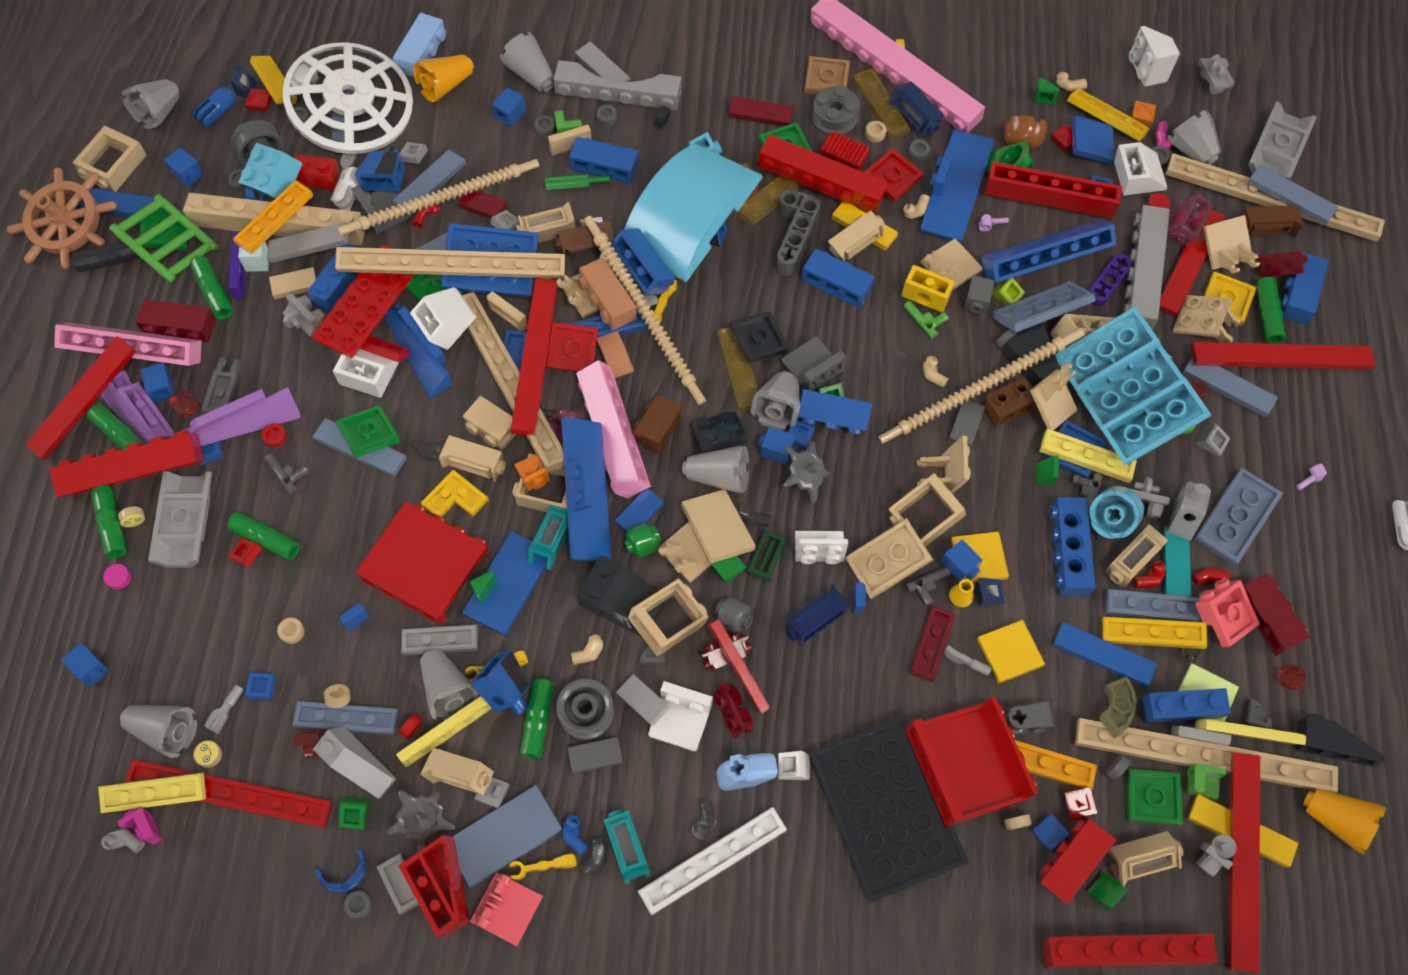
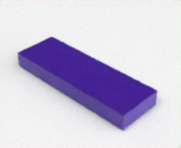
[229,231,246,300]

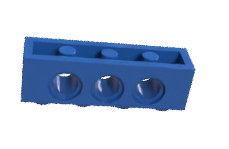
[1049,497,1095,597]

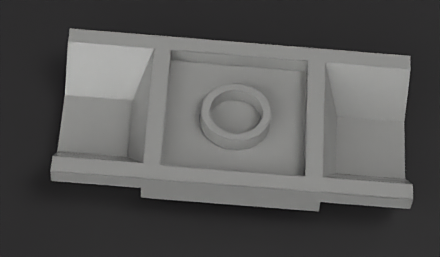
[1248,101,1317,180]
[148,472,212,568]

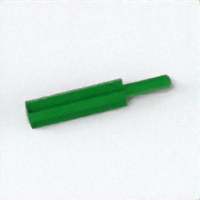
[544,174,610,190]

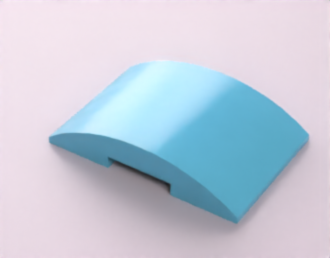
[625,144,763,282]
[1055,306,1212,466]

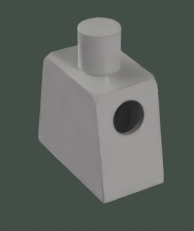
[1167,482,1211,541]

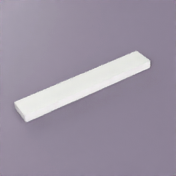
[638,807,787,915]

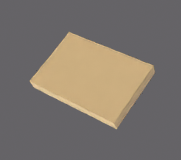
[681,489,756,564]
[845,518,933,599]

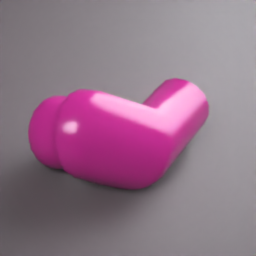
[1156,121,1171,149]

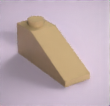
[1050,314,1115,348]

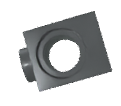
[964,275,995,314]

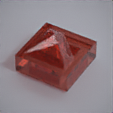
[166,388,201,420]

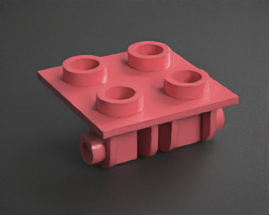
[470,872,543,946]

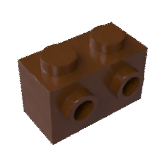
[981,377,1036,428]
[633,395,682,453]

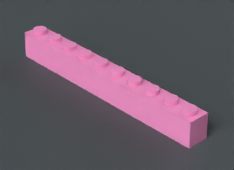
[811,0,985,133]

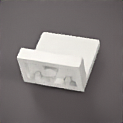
[795,531,848,564]
[648,681,713,752]

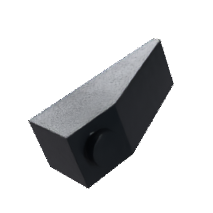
[1296,714,1385,767]

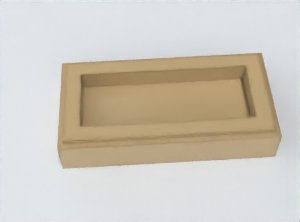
[548,125,592,155]
[269,267,317,299]
[487,291,528,332]

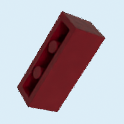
[135,299,216,343]
[1243,573,1310,656]

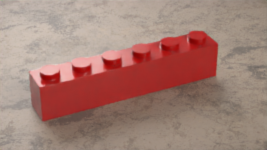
[757,135,889,214]
[984,161,1122,219]
[49,430,205,497]
[1042,934,1218,969]

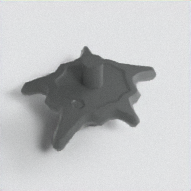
[783,441,829,505]
[386,790,456,851]

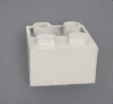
[1129,26,1180,87]
[1114,142,1167,195]
[410,287,477,350]
[333,349,399,398]

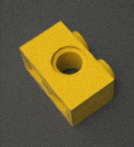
[902,265,955,313]

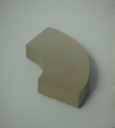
[1099,676,1137,739]

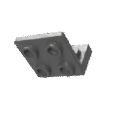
[351,185,415,235]
[781,337,847,391]

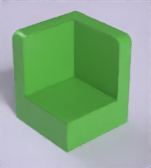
[555,110,582,133]
[1186,763,1226,800]

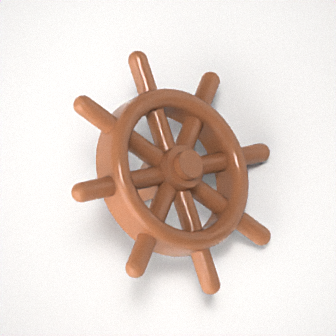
[7,167,117,269]

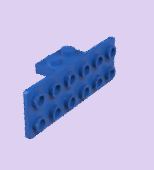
[920,129,994,243]
[561,417,612,562]

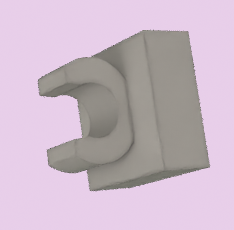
[474,777,510,809]

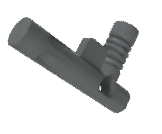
[264,453,309,494]
[1071,473,1103,519]
[905,567,951,607]

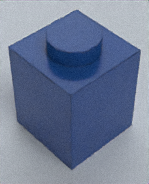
[492,88,526,127]
[164,147,204,187]
[141,362,177,403]
[758,427,796,465]
[941,539,983,582]
[61,642,109,687]

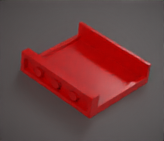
[356,502,490,626]
[905,696,1038,827]

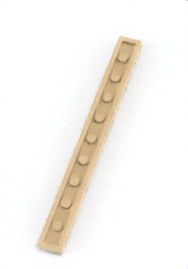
[1165,154,1385,242]
[335,247,565,279]
[462,292,564,472]
[1075,718,1338,793]

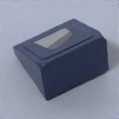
[230,65,257,97]
[976,578,1005,606]

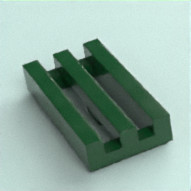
[746,530,787,583]

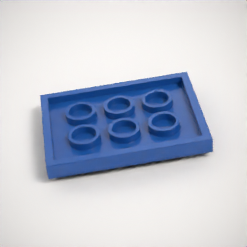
[441,223,539,298]

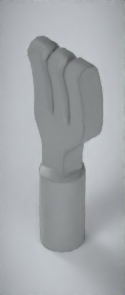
[338,153,357,180]
[943,646,992,676]
[205,684,244,734]

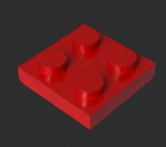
[864,148,924,203]
[546,322,598,372]

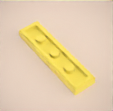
[1040,429,1137,483]
[396,696,492,767]
[1195,719,1306,745]
[98,772,206,813]

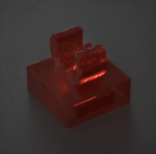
[293,730,325,758]

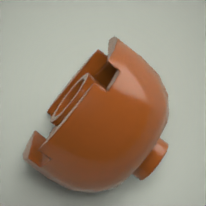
[1004,116,1048,152]

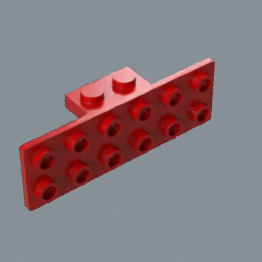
[312,245,416,359]

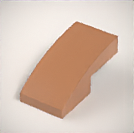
[597,331,634,379]

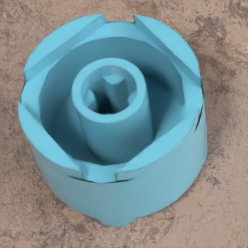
[1089,486,1144,539]

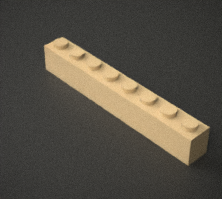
[183,193,365,245]

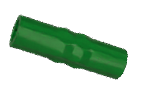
[190,256,233,319]
[1256,277,1286,344]
[87,404,146,450]
[91,486,127,559]
[227,511,300,561]
[519,679,554,759]

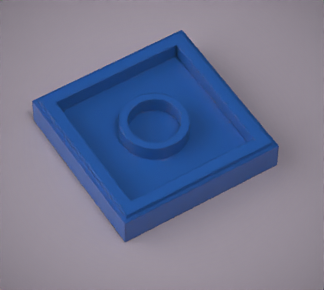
[1071,116,1115,164]
[1043,420,1107,479]

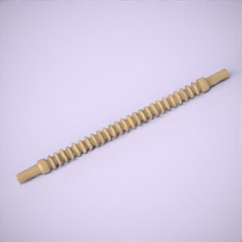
[337,159,539,236]
[584,216,706,406]
[878,328,1085,444]

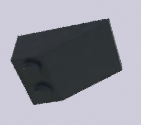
[577,555,663,638]

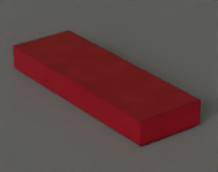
[728,96,794,126]
[909,605,956,683]

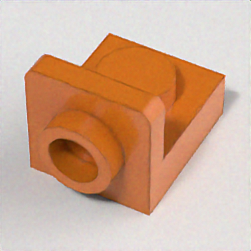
[515,454,550,491]

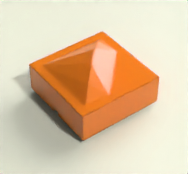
[1131,101,1156,126]

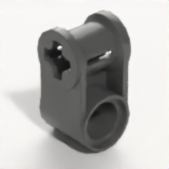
[1004,702,1055,735]

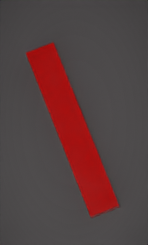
[1159,207,1225,317]
[25,336,137,460]

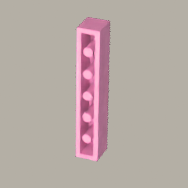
[55,323,202,366]
[576,360,651,499]

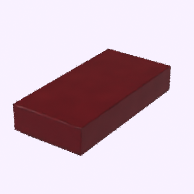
[458,190,507,219]

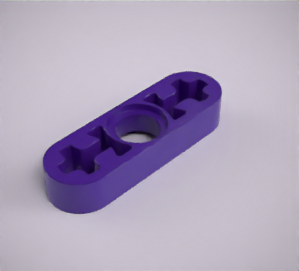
[1089,254,1132,306]

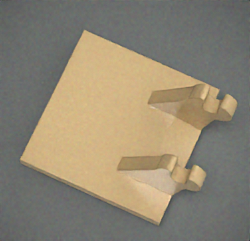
[1203,215,1260,274]
[921,239,983,291]
[556,274,599,319]
[1173,295,1240,343]
[1030,363,1078,430]
[917,436,971,494]
[658,522,712,583]

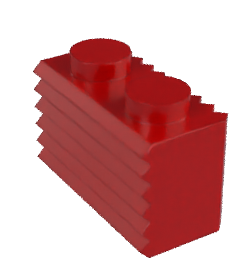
[819,131,869,171]
[293,154,341,190]

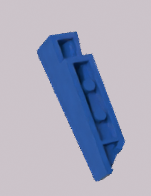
[384,304,452,398]

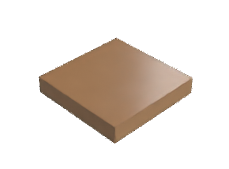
[804,56,850,95]

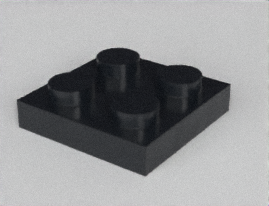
[729,311,789,363]
[691,411,748,453]

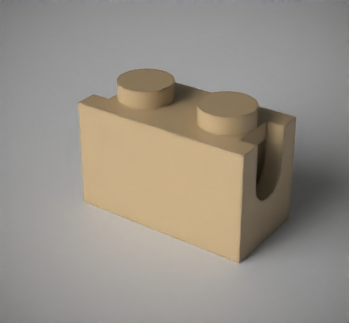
[463,396,516,450]

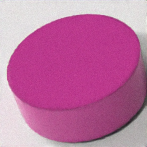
[103,564,131,590]

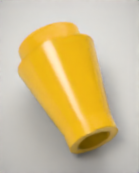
[949,579,974,607]

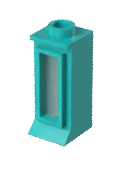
[528,505,568,570]
[604,810,650,885]

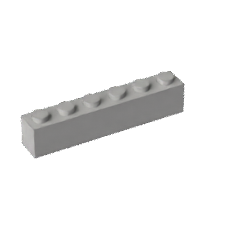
[1123,205,1170,331]

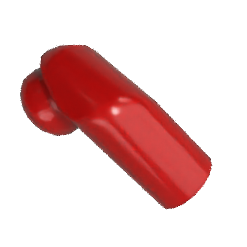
[412,203,440,228]
[1134,561,1166,589]
[1192,567,1231,586]

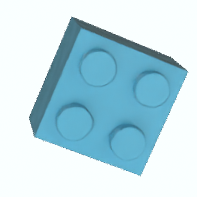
[238,143,303,199]

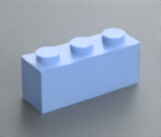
[393,13,446,77]

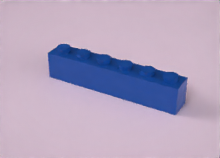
[981,219,1116,283]

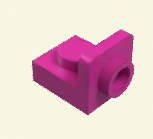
[117,808,163,845]

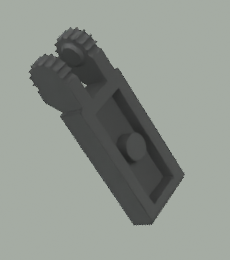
[201,357,242,415]

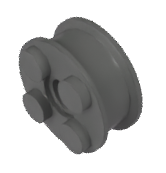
[812,85,860,134]
[231,120,284,167]
[556,679,614,740]

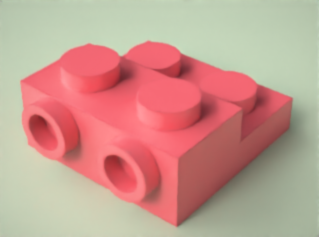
[1195,579,1260,647]

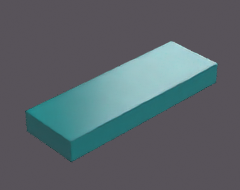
[1162,527,1191,597]

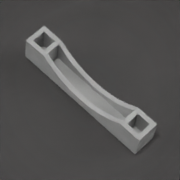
[553,60,681,110]

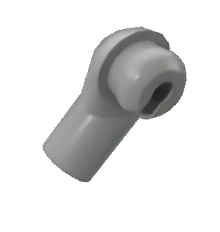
[101,829,145,853]

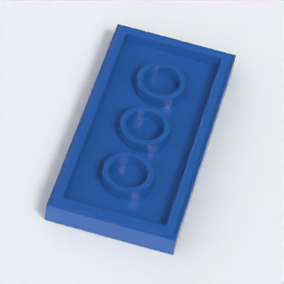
[462,532,547,637]

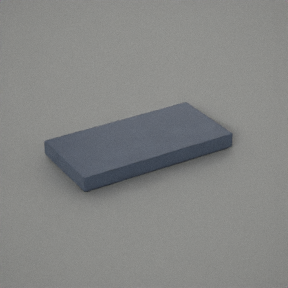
[992,281,1095,332]
[1193,467,1283,567]
[452,785,563,888]

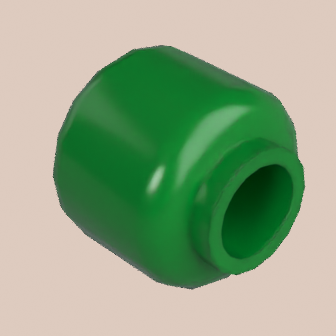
[624,523,661,558]

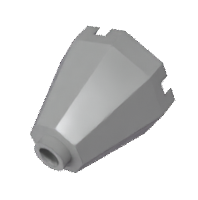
[122,79,179,129]
[1167,110,1221,165]
[751,371,800,430]

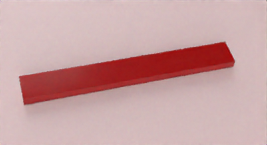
[511,278,558,435]
[1190,342,1375,370]
[1228,752,1260,974]
[124,759,333,828]

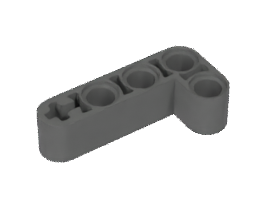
[776,189,820,276]

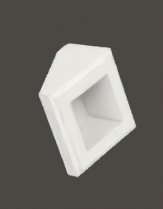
[778,751,810,780]

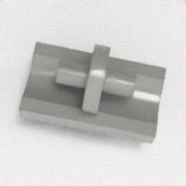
[1198,54,1235,95]
[283,293,324,337]
[1131,477,1170,519]
[1195,834,1236,877]

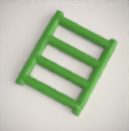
[109,194,219,283]

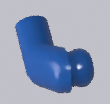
[563,815,589,856]

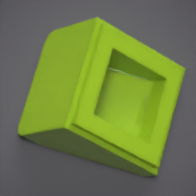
[991,278,1025,305]

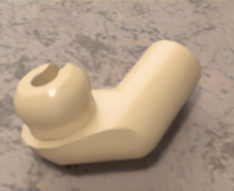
[1056,72,1087,92]
[903,194,930,219]
[922,356,949,388]
[571,634,603,665]

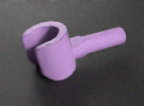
[979,214,1009,232]
[1296,464,1327,490]

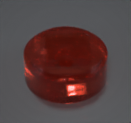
[1190,381,1209,403]
[1279,664,1307,690]

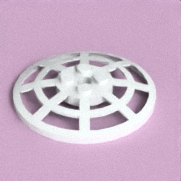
[283,43,413,154]

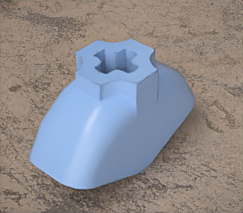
[716,753,778,791]

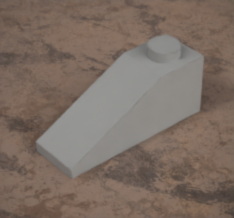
[313,727,396,799]

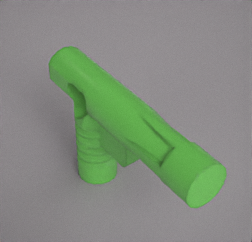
[904,301,948,339]

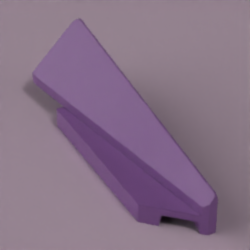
[100,370,175,444]
[182,387,301,446]

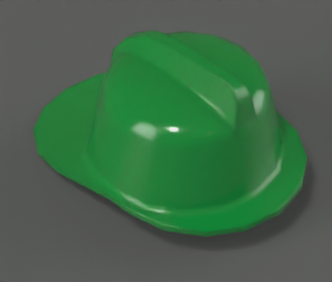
[985,141,1034,173]

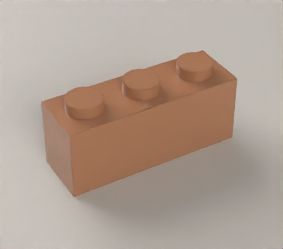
[578,258,637,331]

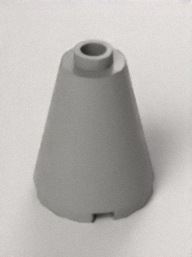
[500,32,554,92]
[682,446,749,493]
[420,649,478,721]
[120,705,197,758]

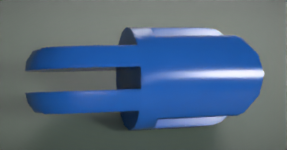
[191,87,235,128]

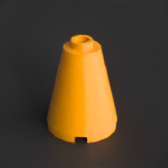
[413,55,474,102]
[1303,788,1386,855]

